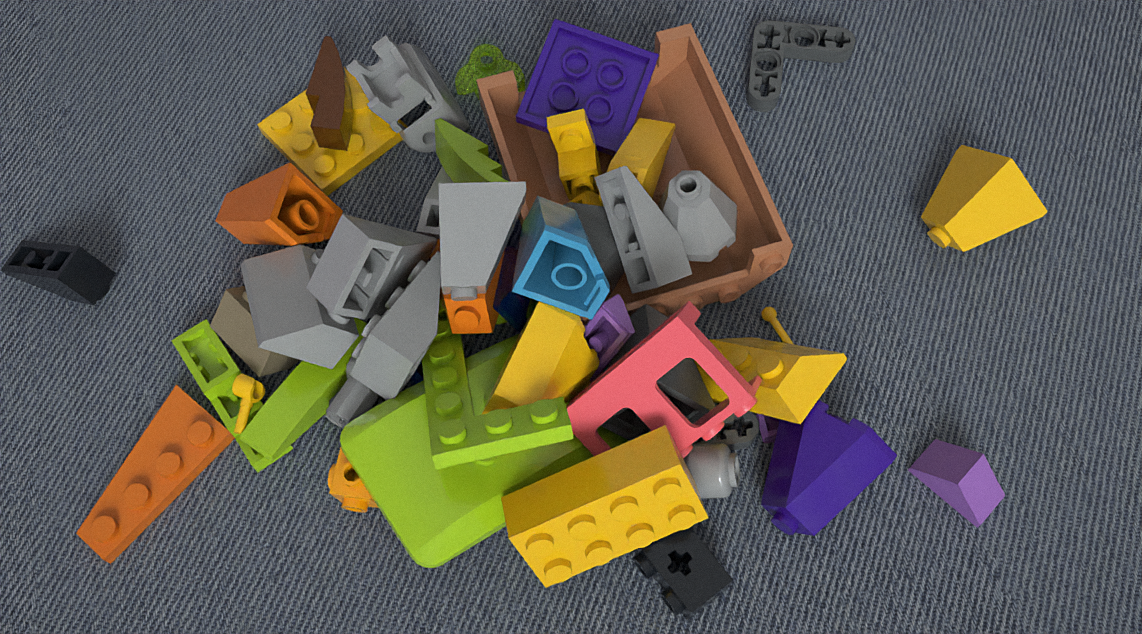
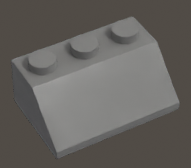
[240,244,359,369]

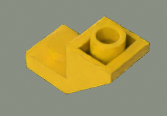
[547,109,602,200]

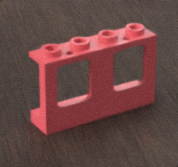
[566,301,762,459]

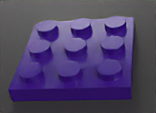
[516,19,659,156]

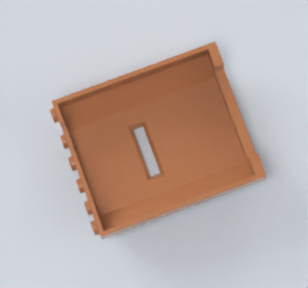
[476,23,793,327]

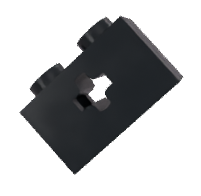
[632,527,733,621]

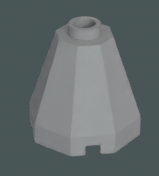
[658,170,738,262]

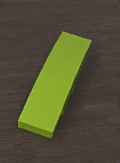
[435,118,509,183]
[240,318,367,461]
[171,319,294,472]

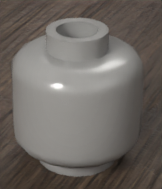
[684,442,740,499]

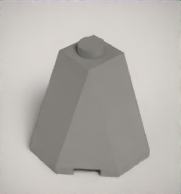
[438,181,527,301]

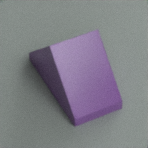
[908,439,1005,528]

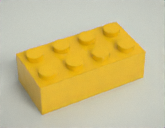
[501,425,709,588]

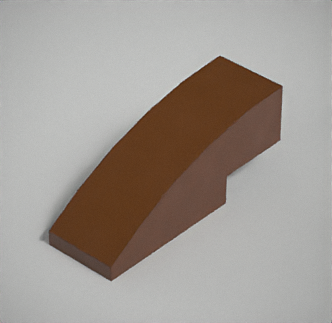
[306,36,353,151]

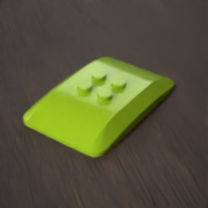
[340,333,628,568]

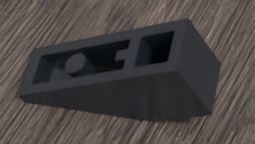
[0,240,116,305]

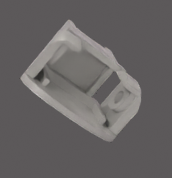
[346,35,470,153]

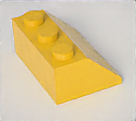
[694,337,847,424]

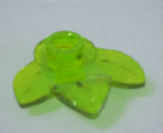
[455,44,525,101]

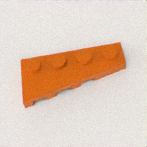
[76,385,235,564]

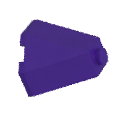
[761,400,897,536]

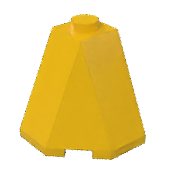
[921,145,1048,252]
[481,301,600,415]

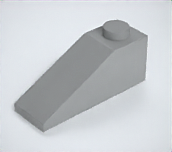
[595,166,692,294]

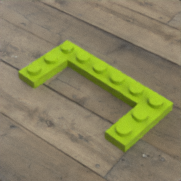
[422,284,574,470]

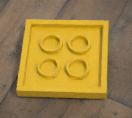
[257,66,408,196]

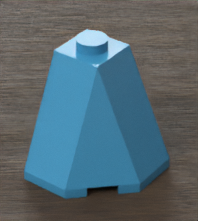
[512,195,610,320]

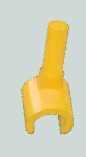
[232,374,265,434]

